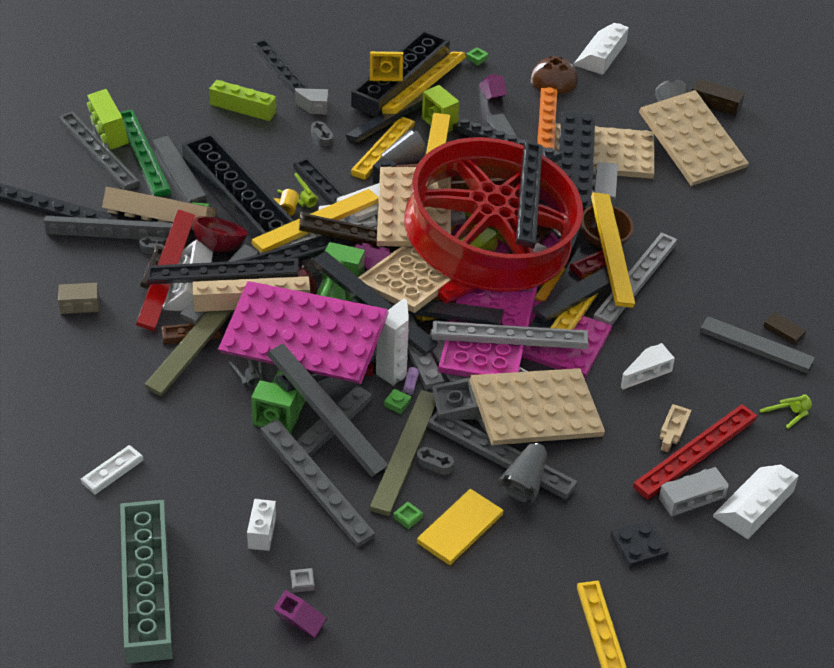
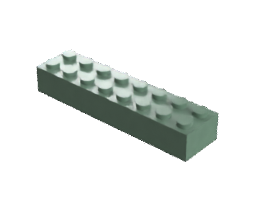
[120,500,173,664]

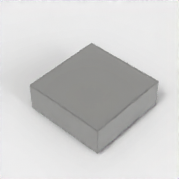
[290,568,315,593]

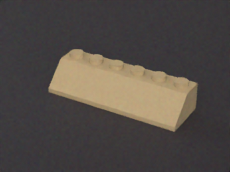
[102,186,218,230]
[193,277,310,312]

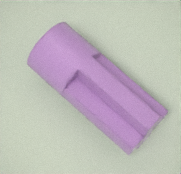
[403,367,419,395]

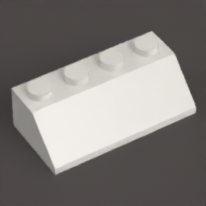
[574,23,629,75]
[162,239,213,311]
[376,298,409,386]
[713,465,799,539]

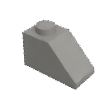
[295,88,328,115]

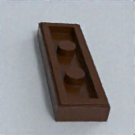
[161,323,221,345]

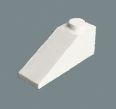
[621,343,675,389]

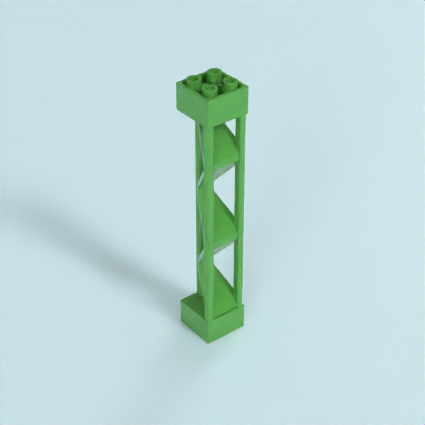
[251,242,365,434]

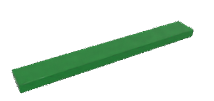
[120,110,171,197]

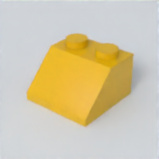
[370,51,403,81]

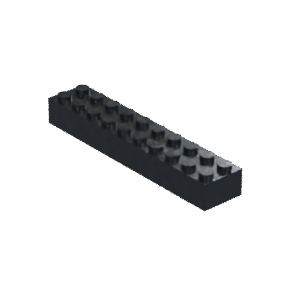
[182,133,294,250]

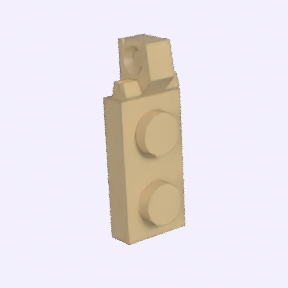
[659,404,692,452]

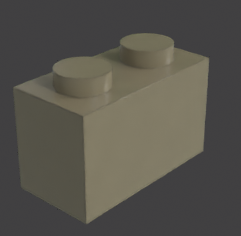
[58,283,99,314]

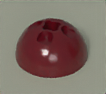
[194,216,248,253]

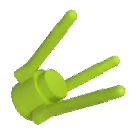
[277,173,318,208]
[760,395,812,429]

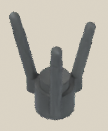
[229,359,264,388]

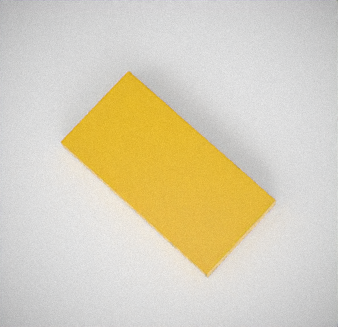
[417,489,503,565]

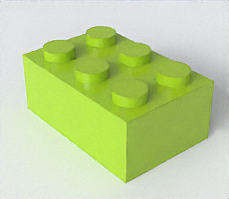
[86,89,129,149]

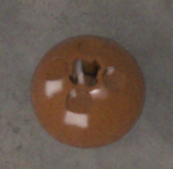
[530,56,578,94]
[581,205,634,250]

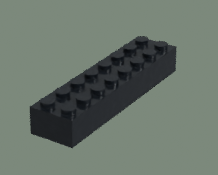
[351,29,450,118]
[557,112,596,212]

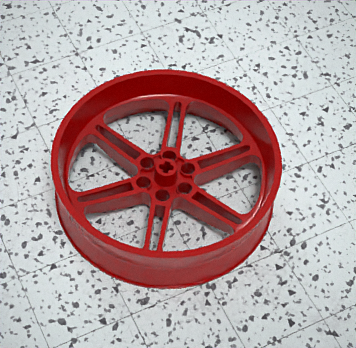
[404,137,583,292]

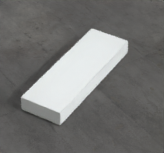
[81,445,143,495]

